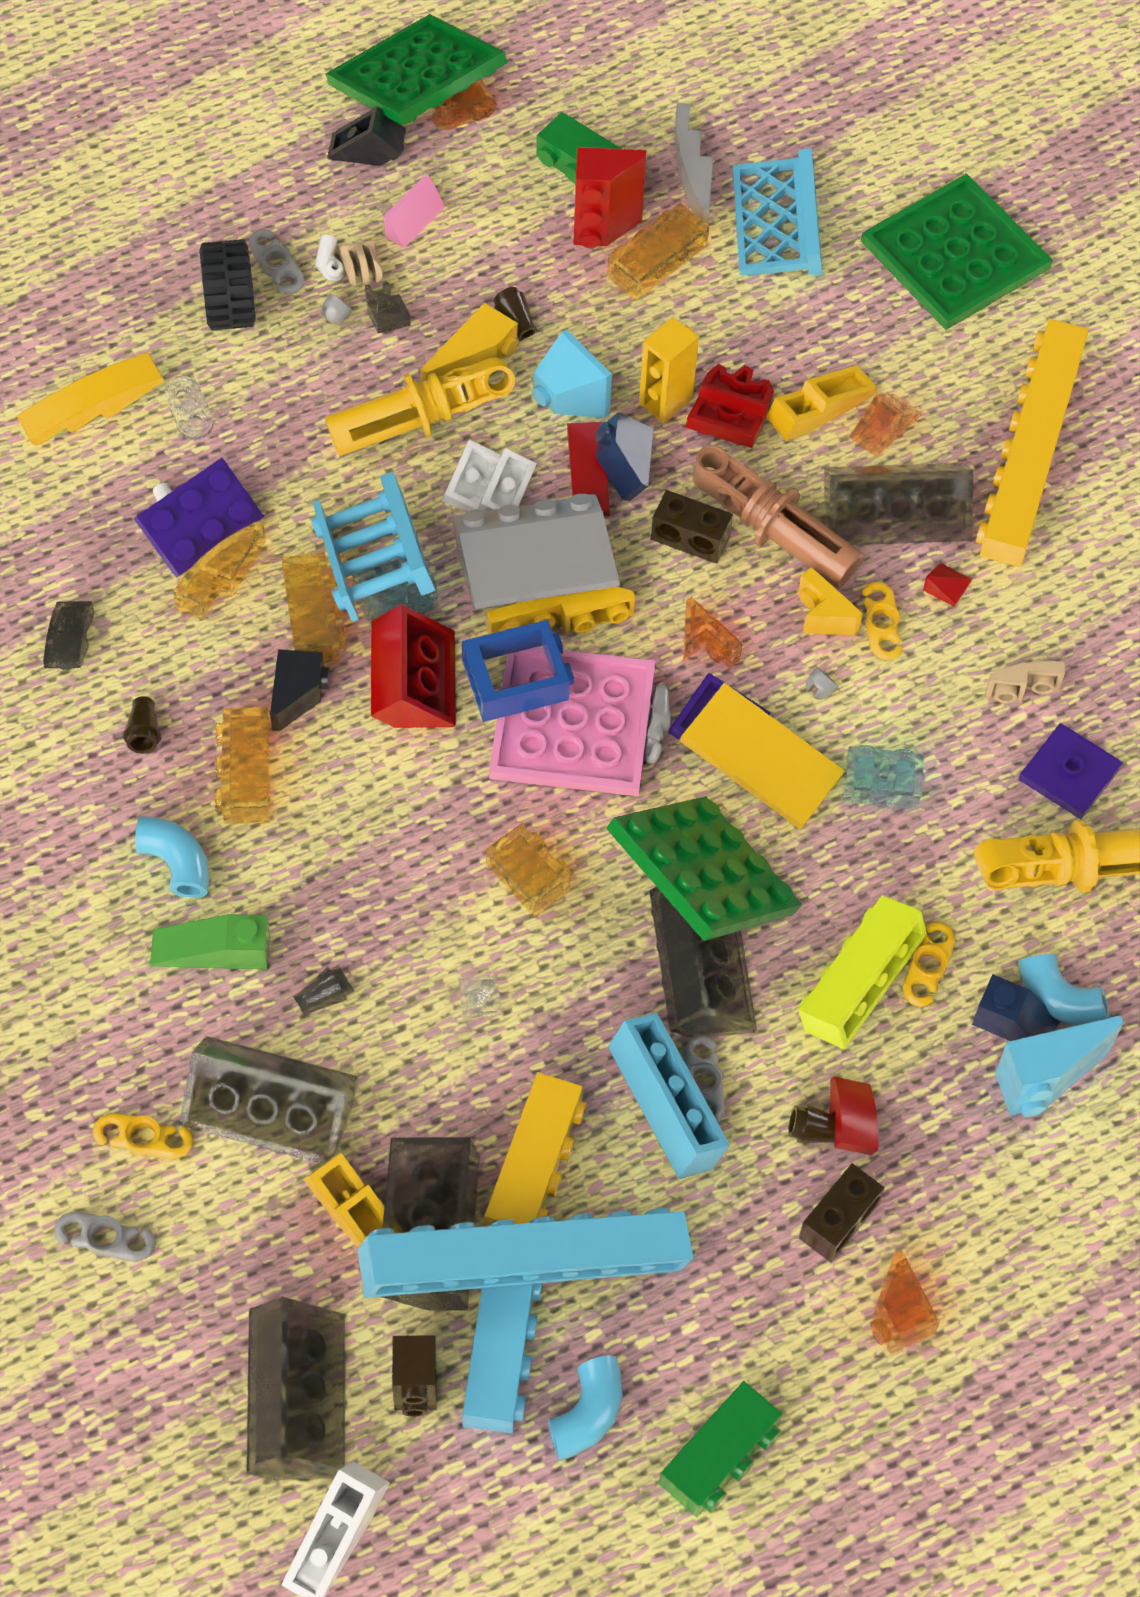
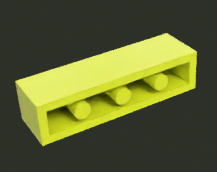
[798,895,927,1050]

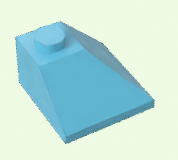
[532,329,612,418]

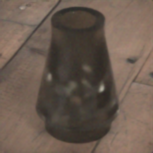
[293,965,354,1016]

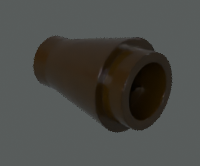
[493,287,537,340]
[123,696,161,754]
[788,1103,836,1143]

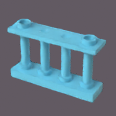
[311,472,435,622]

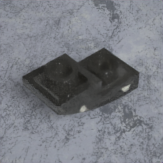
[43,601,95,670]

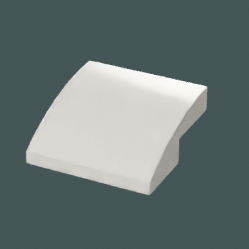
[441,439,537,512]

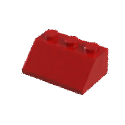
[573,147,646,248]
[371,604,456,728]

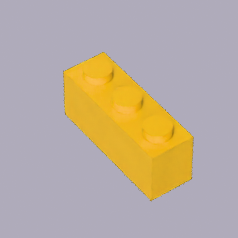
[639,317,699,424]

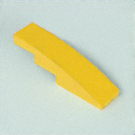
[17,352,165,446]

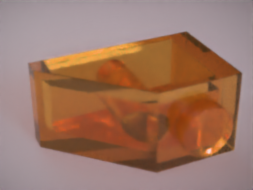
[870,1250,940,1354]

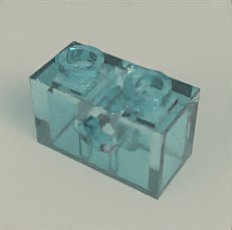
[842,745,924,810]

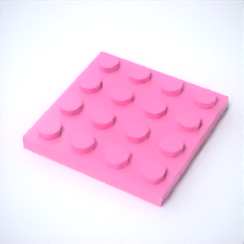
[489,647,655,796]

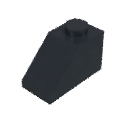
[327,106,406,166]
[270,649,330,731]

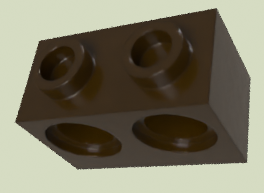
[651,490,733,564]
[799,1163,885,1263]
[392,1335,437,1417]

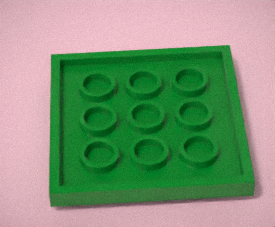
[325,14,507,125]
[861,173,1053,330]
[606,796,802,941]

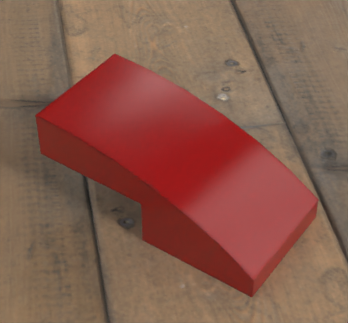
[829,1076,878,1155]

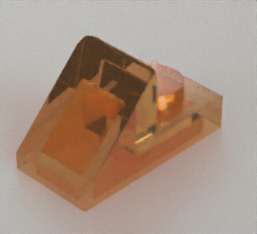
[682,596,743,669]

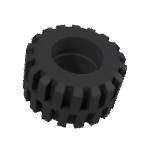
[199,239,256,331]

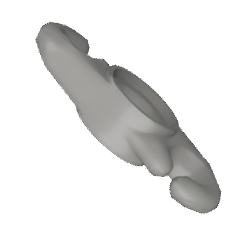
[249,229,304,294]
[644,683,671,764]
[684,1035,725,1124]
[54,1211,156,1263]

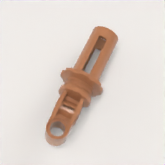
[693,445,864,589]

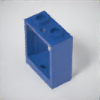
[462,620,574,722]

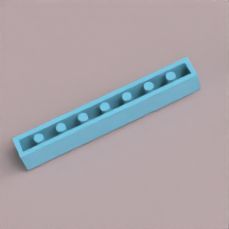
[357,1208,694,1298]

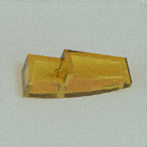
[173,522,266,620]

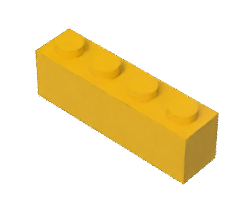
[485,1072,588,1226]

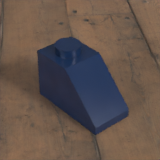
[595,412,654,501]
[972,974,1060,1041]

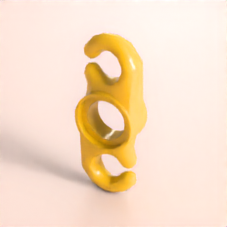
[862,581,903,661]
[902,921,956,1007]
[93,1113,193,1160]

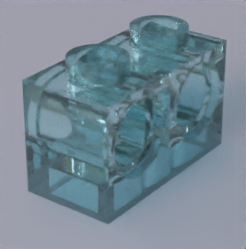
[352,559,438,627]

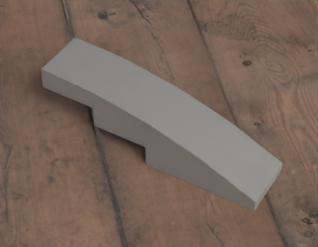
[675,103,713,229]

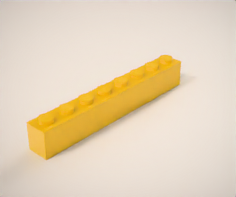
[976,319,1089,567]

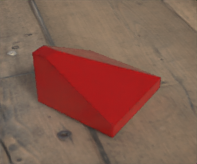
[923,563,972,607]

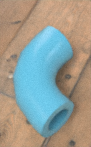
[135,816,209,898]
[1018,954,1110,1026]
[548,1355,623,1461]

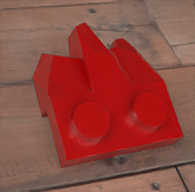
[686,364,774,448]

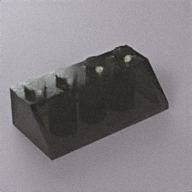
[824,463,973,545]
[649,886,757,1038]
[179,1036,359,1164]
[382,1137,480,1311]
[246,1296,345,1481]

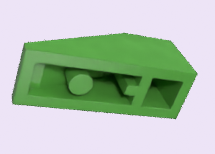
[150,914,270,970]

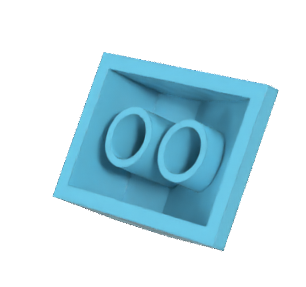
[995,1015,1123,1117]

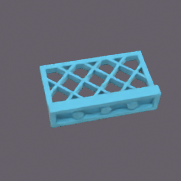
[733,148,822,275]

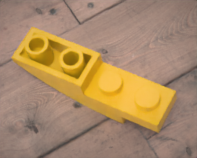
[486,587,635,634]

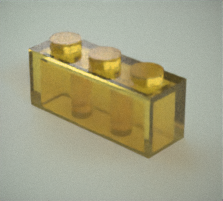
[607,203,709,301]
[281,552,346,664]
[215,707,270,824]

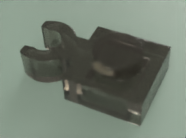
[365,281,411,333]

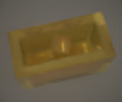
[486,823,571,918]

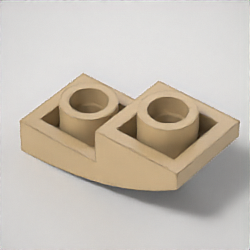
[985,661,1065,703]

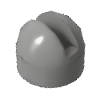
[322,293,352,324]
[806,667,839,699]

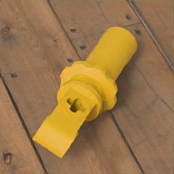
[324,357,515,457]
[974,820,1140,893]

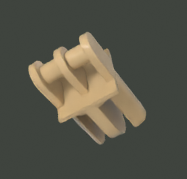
[337,238,383,287]

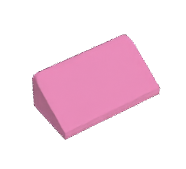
[384,175,445,248]

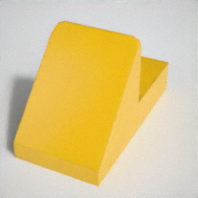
[798,567,863,635]

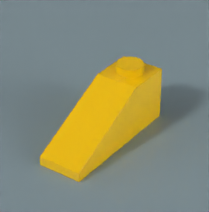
[420,303,519,381]

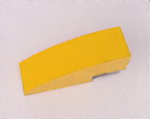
[766,365,878,441]
[303,1153,403,1248]

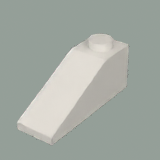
[281,1461,390,1597]

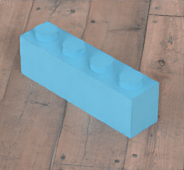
[608,1013,730,1179]
[462,1283,542,1434]

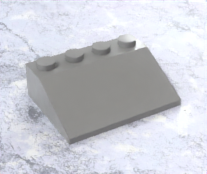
[453,494,620,609]

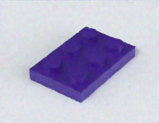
[134,457,264,577]

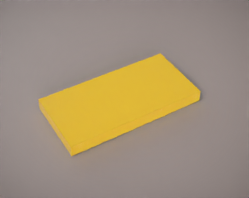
[679,682,845,829]

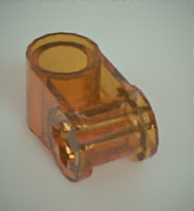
[432,79,497,130]

